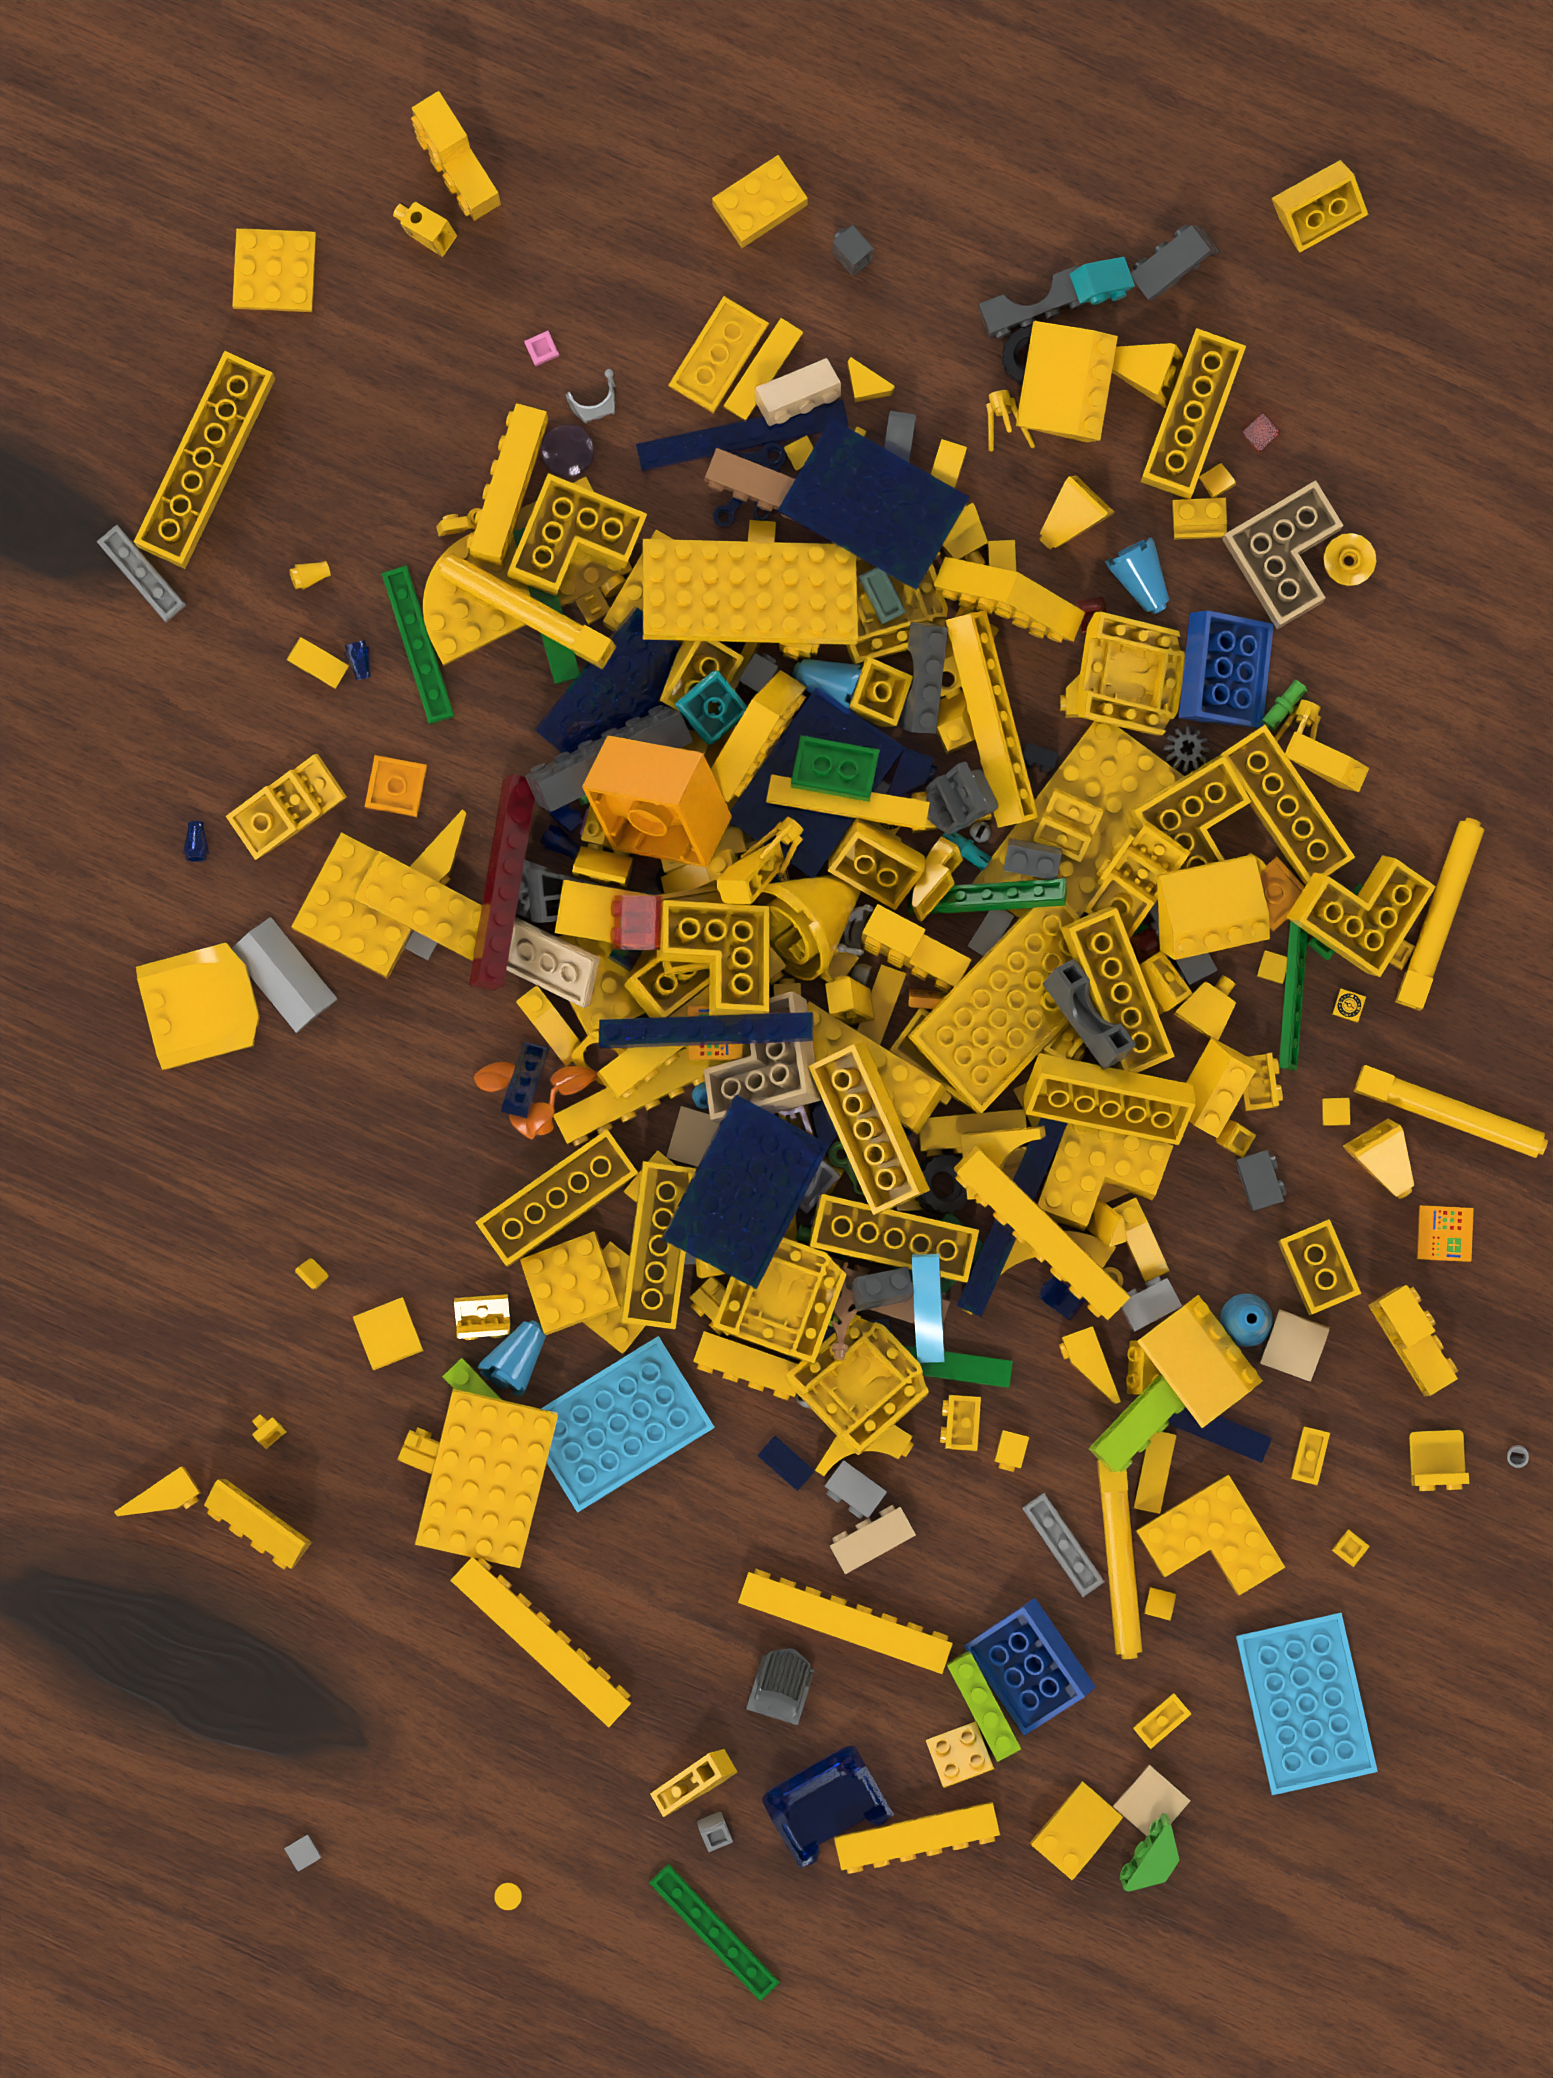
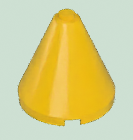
[746,874,861,980]

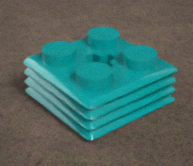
[675,671,747,745]

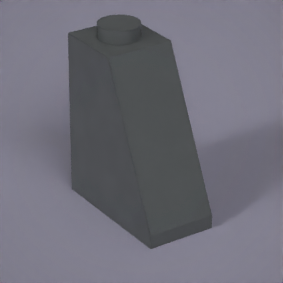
[879,411,916,489]

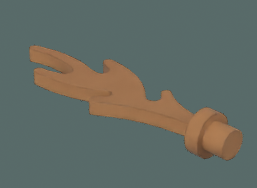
[831,1262,857,1360]

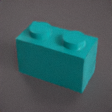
[1069,257,1135,305]

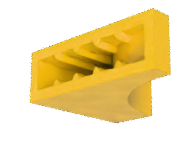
[961,1126,1046,1203]
[815,1425,914,1476]

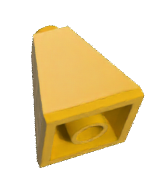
[1112,343,1185,408]
[1039,475,1114,550]
[1343,1118,1414,1199]

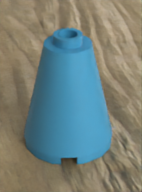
[1105,537,1169,614]
[793,659,863,717]
[1219,1293,1273,1347]
[477,1320,546,1397]

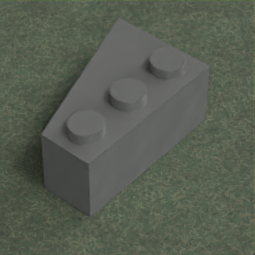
[1131,224,1220,300]
[526,868,615,923]

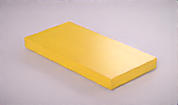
[669,296,769,414]

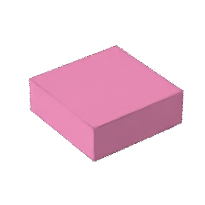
[524,331,559,367]

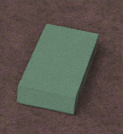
[858,565,906,625]

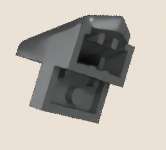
[926,761,998,835]
[746,1648,815,1725]

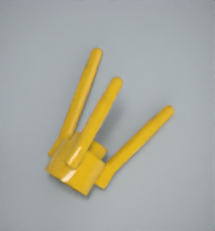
[986,390,1035,451]
[1274,700,1321,742]
[740,817,803,874]

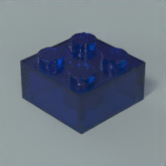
[546,803,583,835]

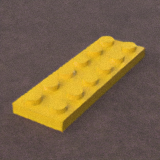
[353,851,482,961]

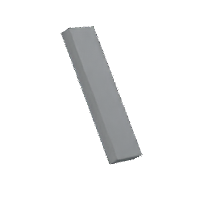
[97,525,186,622]
[1022,1493,1105,1597]

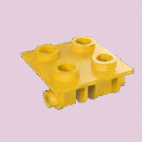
[926,1721,994,1788]

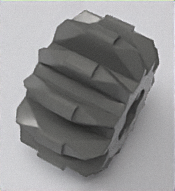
[1164,726,1210,772]

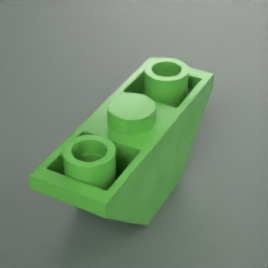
[1120,1813,1180,1892]

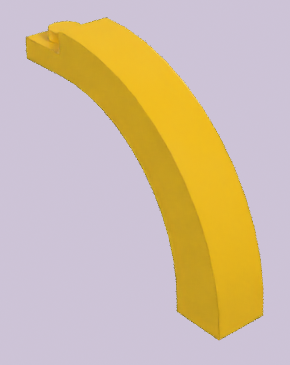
[961,1231,1116,1315]

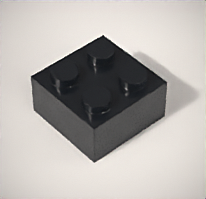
[1023,742,1059,774]

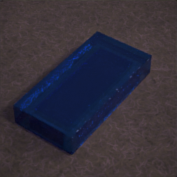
[757,1436,815,1491]

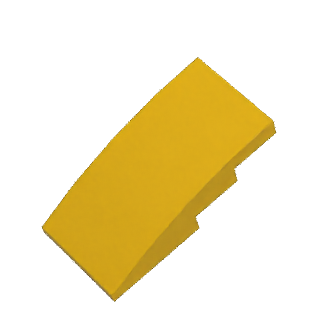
[226,754,347,860]
[1084,821,1191,939]
[555,880,657,951]

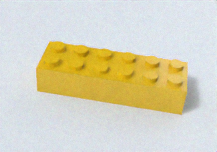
[1141,328,1246,499]
[1220,725,1355,886]
[1060,907,1175,1073]
[807,1001,946,1135]
[808,1042,930,1215]
[1023,1053,1196,1145]
[475,1129,638,1267]
[621,1161,697,1329]
[808,1194,979,1283]

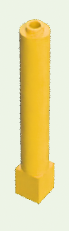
[438,553,616,669]
[1395,818,1485,1011]
[1353,1065,1548,1158]
[1097,1460,1143,1659]

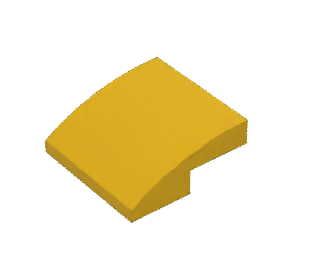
[1032,789,1104,862]
[353,1297,423,1370]

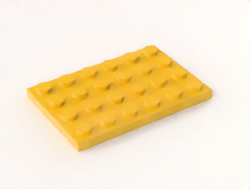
[415,1389,558,1568]

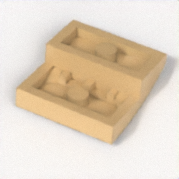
[1260,1309,1330,1382]
[1112,1765,1190,1836]

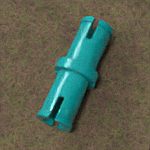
[942,832,992,871]

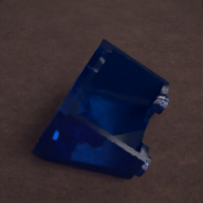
[762,1746,894,1869]

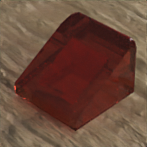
[1242,413,1280,453]
[1077,597,1106,632]

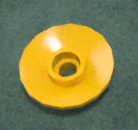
[1323,533,1377,586]

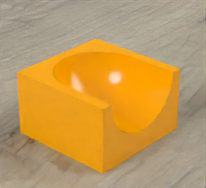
[582,736,732,868]

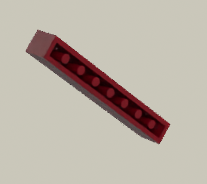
[469,774,535,991]

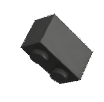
[832,225,874,276]
[739,653,778,697]
[1004,838,1062,879]
[1235,1150,1287,1212]
[850,1267,914,1311]

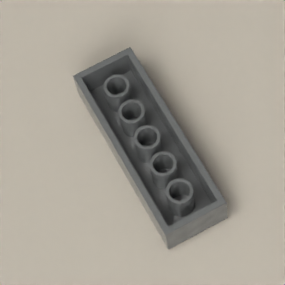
[525,705,693,812]

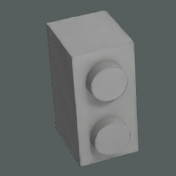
[1121,1276,1182,1332]
[825,1460,887,1519]

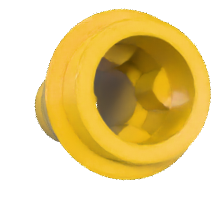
[289,561,331,590]

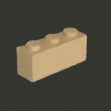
[755,358,841,426]
[830,1505,916,1574]

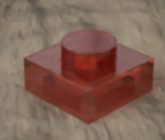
[1129,928,1159,964]

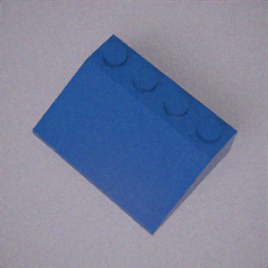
[1179,610,1274,729]
[964,1598,1096,1736]

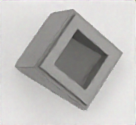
[697,1812,733,1852]

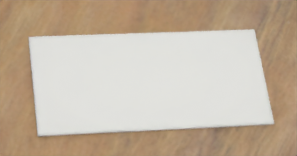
[968,910,1014,956]

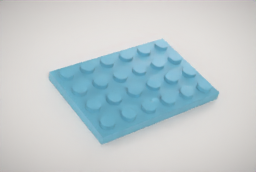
[541,1336,715,1513]
[1236,1613,1378,1795]

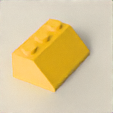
[1272,160,1368,253]
[1186,1037,1259,1138]

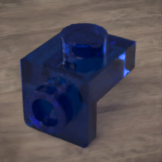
[1038,1276,1086,1321]

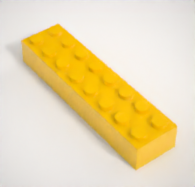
[134,351,275,569]

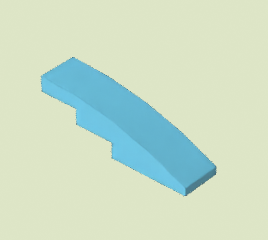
[912,1254,945,1363]

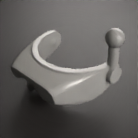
[565,369,616,424]
[837,905,873,956]

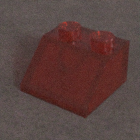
[610,895,661,950]

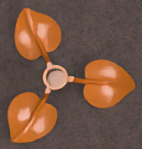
[473,1062,597,1140]

